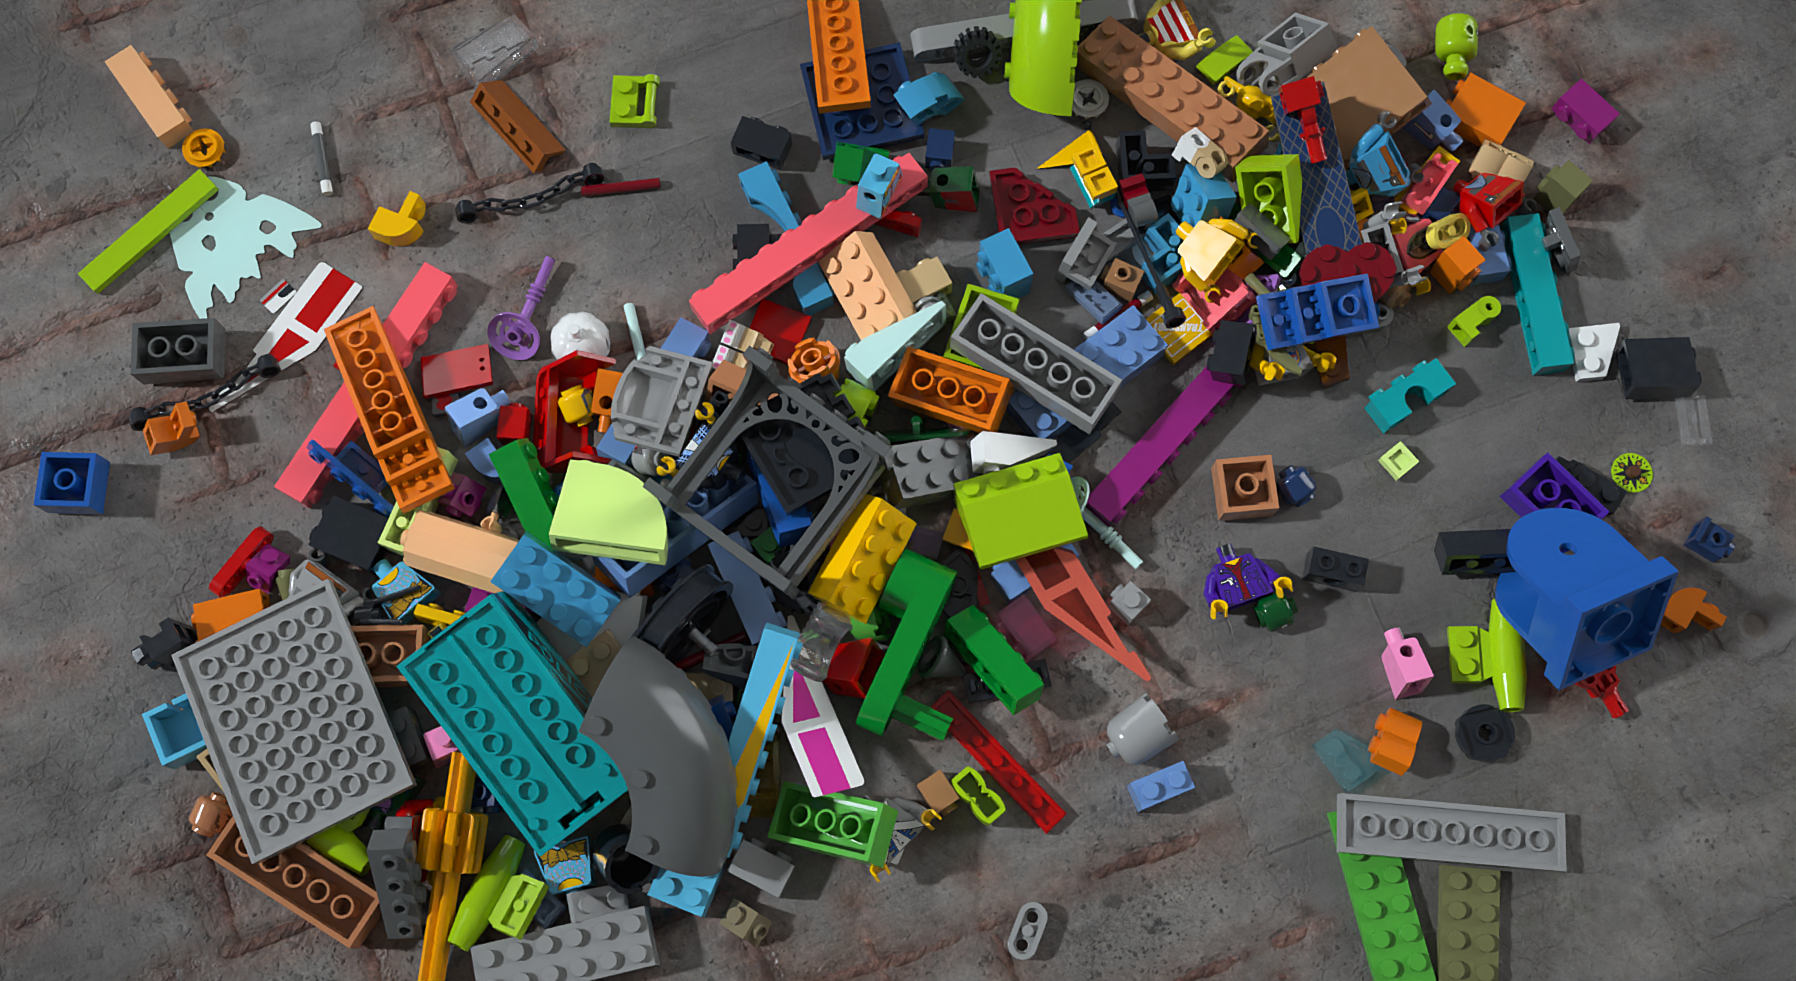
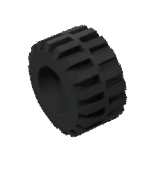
[769,543,830,614]

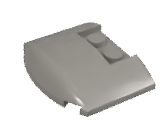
[611,346,713,457]

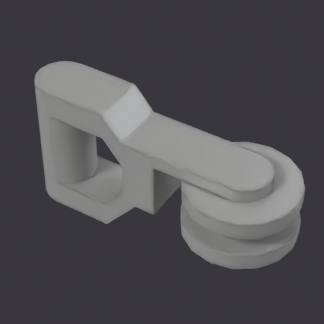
[915,293,957,322]

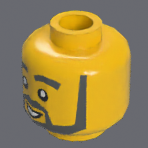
[558,384,594,427]

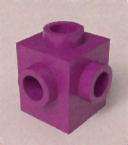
[437,473,487,518]

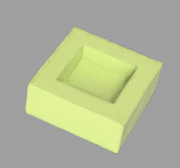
[1378,441,1419,481]

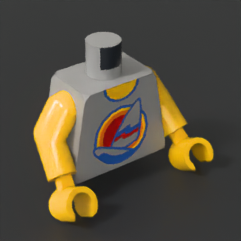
[1250,343,1337,386]

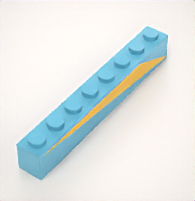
[727,623,803,858]

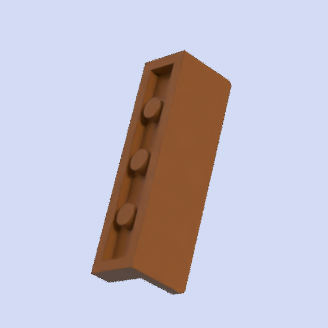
[470,80,565,173]

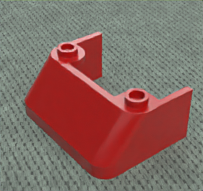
[533,350,616,473]

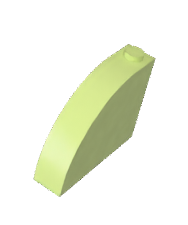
[549,460,668,565]

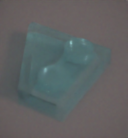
[1312,729,1383,793]

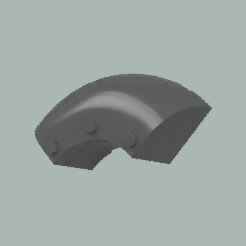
[578,636,738,877]

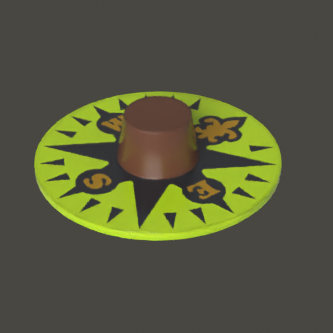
[1611,453,1653,493]

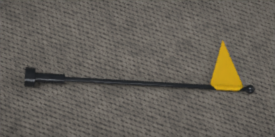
[1036,120,1186,329]

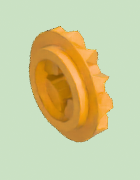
[182,128,226,169]

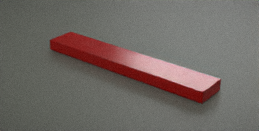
[931,690,1067,834]

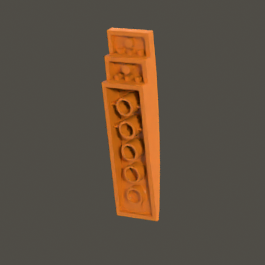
[324,306,455,513]

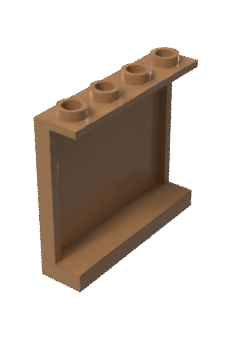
[1306,26,1432,170]

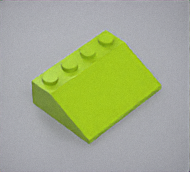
[953,453,1088,570]

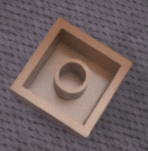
[1211,455,1279,521]

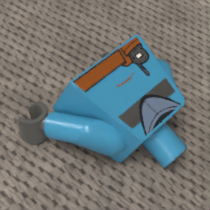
[1345,110,1424,197]

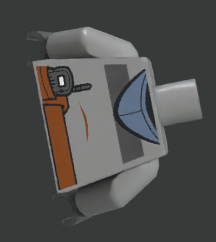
[288,549,377,618]

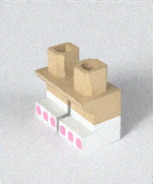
[712,320,774,370]

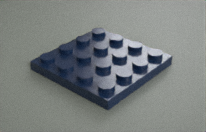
[800,42,924,161]

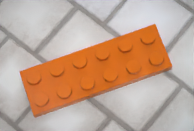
[807,0,871,114]

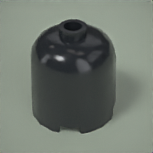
[592,824,660,894]

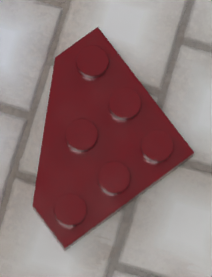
[989,167,1080,245]

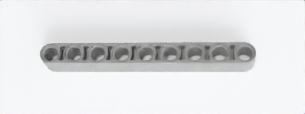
[910,0,1139,62]

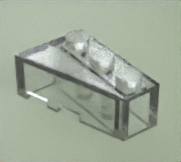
[448,14,539,90]

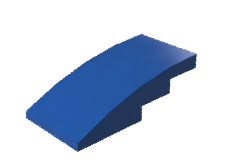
[1256,274,1379,351]

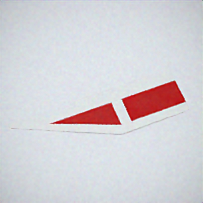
[209,262,362,412]

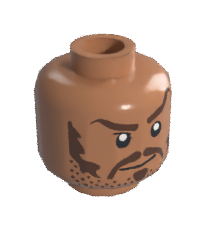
[189,792,232,837]

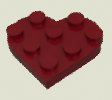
[1300,242,1397,304]

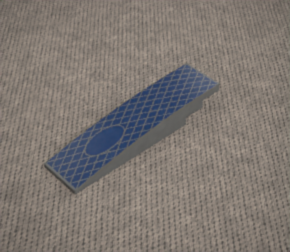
[1270,81,1362,256]

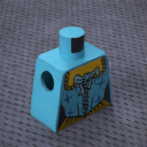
[856,154,903,219]

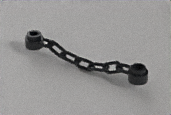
[455,163,604,224]
[128,354,281,431]

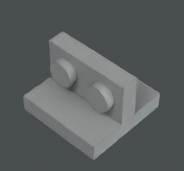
[1054,217,1117,290]

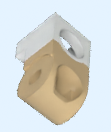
[1172,127,1228,178]

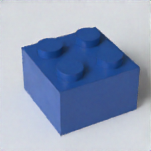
[34,452,110,515]

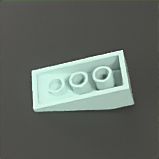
[844,301,946,392]

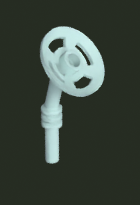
[1070,477,1143,570]

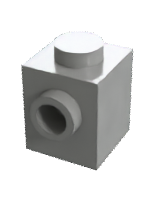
[1108,581,1151,626]

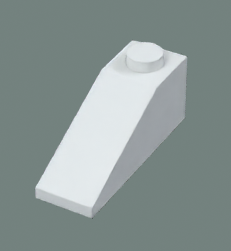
[970,431,1057,474]

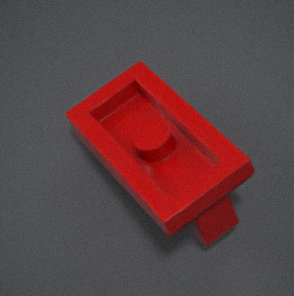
[874,208,922,238]

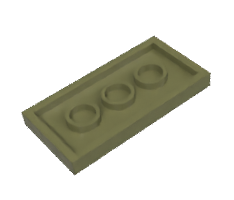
[1436,865,1500,981]

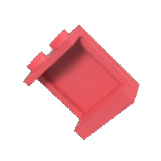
[1172,267,1257,333]

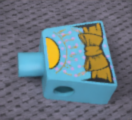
[372,559,442,625]
[534,836,596,907]

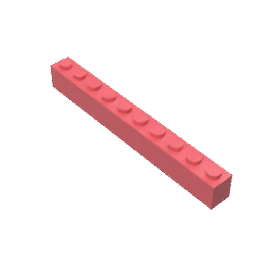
[689,153,928,334]
[274,262,458,509]

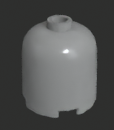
[1106,693,1179,765]

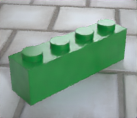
[489,438,559,547]
[944,605,1044,716]

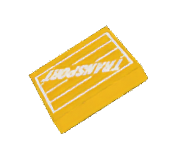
[1146,293,1214,366]

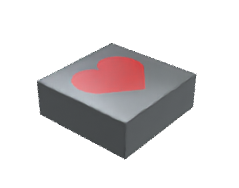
[431,392,461,417]

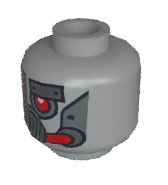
[632,446,673,476]

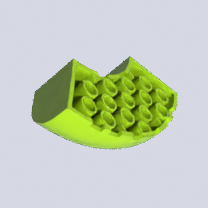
[1004,0,1082,116]

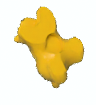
[1224,76,1277,125]

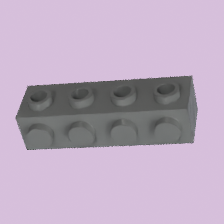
[367,829,429,939]

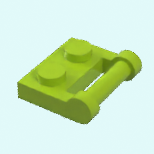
[609,74,660,128]

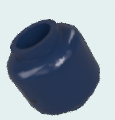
[1276,465,1317,507]

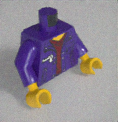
[1203,543,1293,619]

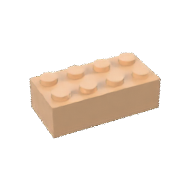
[818,231,917,340]

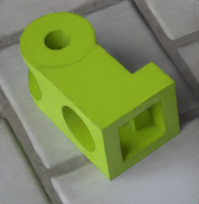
[1447,296,1501,347]

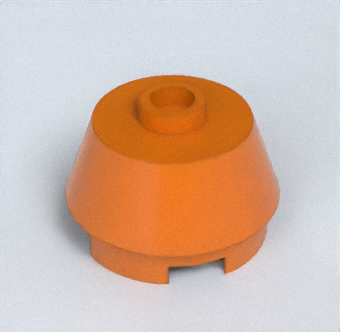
[788,338,840,383]

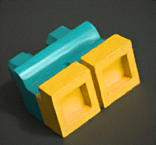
[1070,144,1118,209]

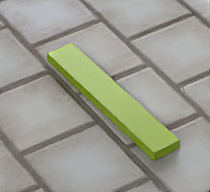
[77,169,219,294]

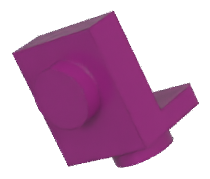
[246,544,290,593]

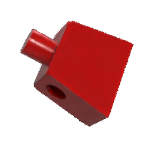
[817,638,885,698]

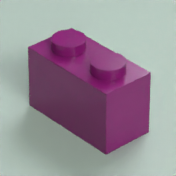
[1551,79,1620,144]

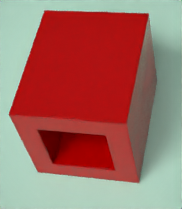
[496,403,533,445]

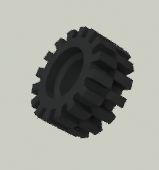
[953,26,1002,78]

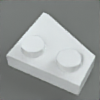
[1568,323,1620,382]

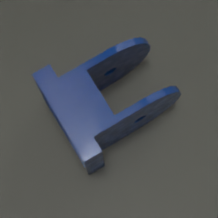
[1495,508,1679,690]

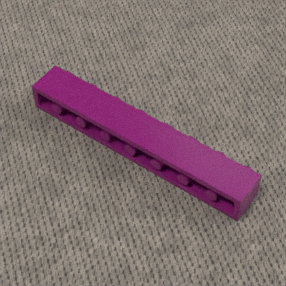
[1085,366,1250,527]

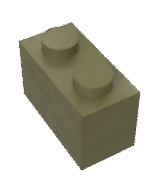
[1534,160,1593,214]

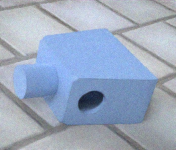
[445,388,511,447]

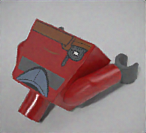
[1453,173,1537,252]

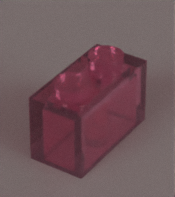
[995,594,1058,662]

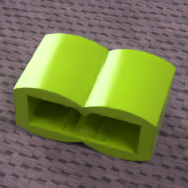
[951,766,1006,826]

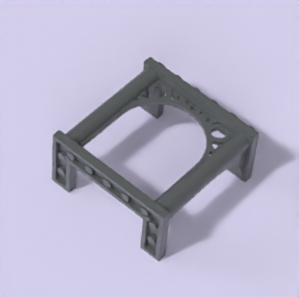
[642,346,896,600]

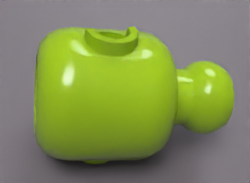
[1435,13,1478,81]

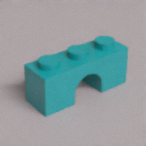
[1364,358,1456,434]

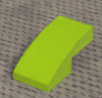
[1196,35,1253,85]

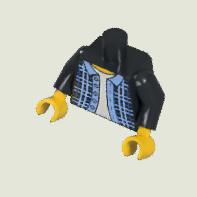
[656,402,746,491]

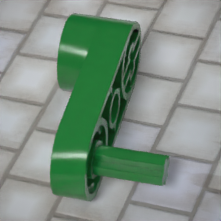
[856,549,958,742]

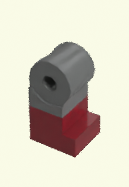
[1119,173,1158,228]

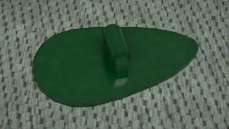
[880,413,970,441]

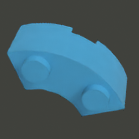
[894,72,965,125]

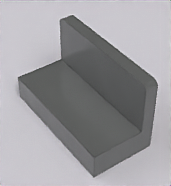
[1234,203,1290,261]

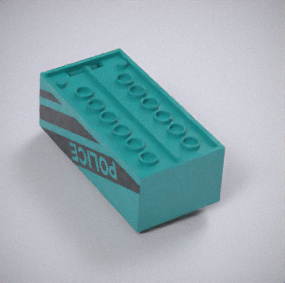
[396,591,628,857]

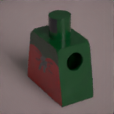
[917,166,980,212]

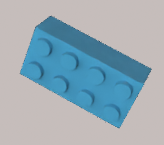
[490,531,621,647]

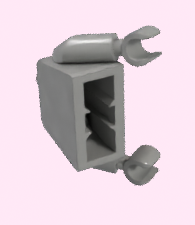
[1360,201,1427,288]

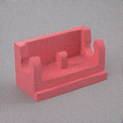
[1401,154,1458,215]

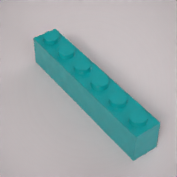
[1499,213,1575,376]

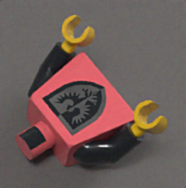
[1388,213,1443,295]

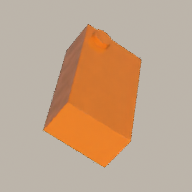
[888,346,1014,433]

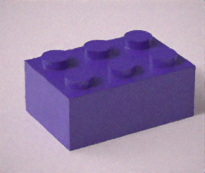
[1499,452,1609,554]

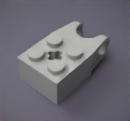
[1236,12,1338,96]

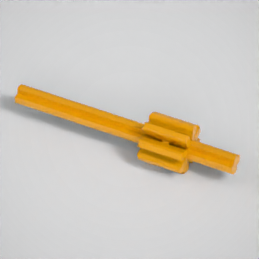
[416,751,489,981]

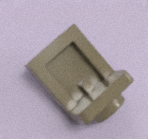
[719,898,772,946]

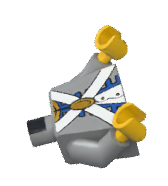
[863,795,942,882]

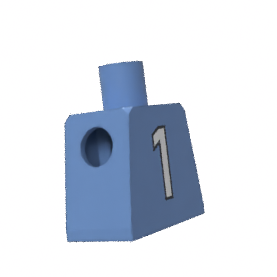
[1402,90,1463,152]

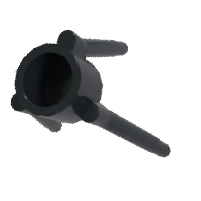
[354,585,421,626]

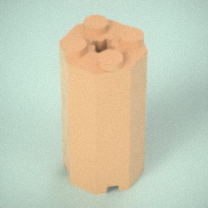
[400,510,519,593]

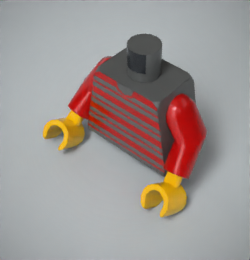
[384,796,445,886]

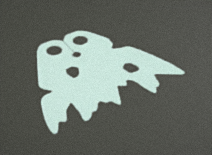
[170,176,322,319]

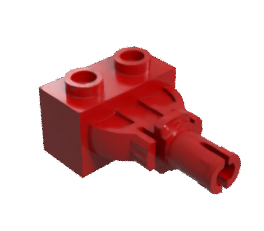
[1278,76,1327,164]
[1575,665,1629,718]

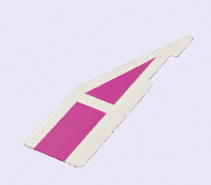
[781,615,864,797]

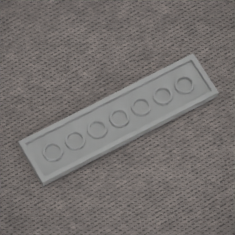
[1337,793,1567,872]

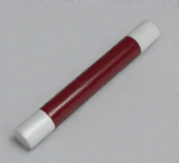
[1082,290,1153,340]

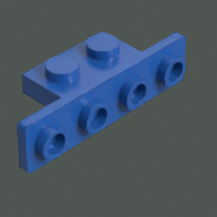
[306,439,394,517]

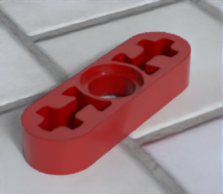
[209,526,274,598]

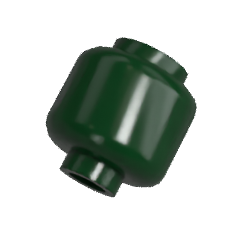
[1254,592,1298,632]

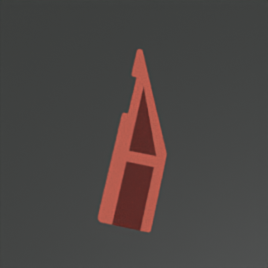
[1015,546,1151,681]

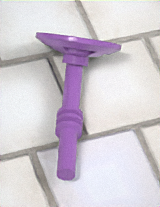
[487,256,555,360]

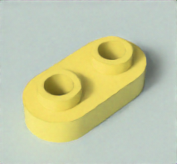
[1426,213,1470,250]

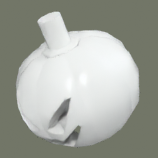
[550,312,610,360]

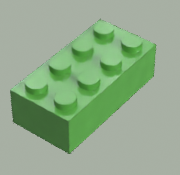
[768,781,899,868]

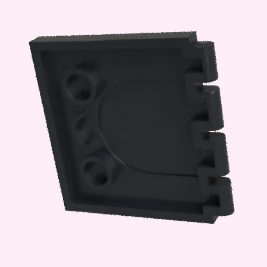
[739,373,867,516]

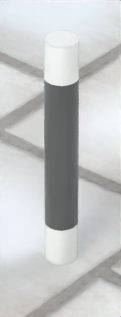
[310,122,333,196]

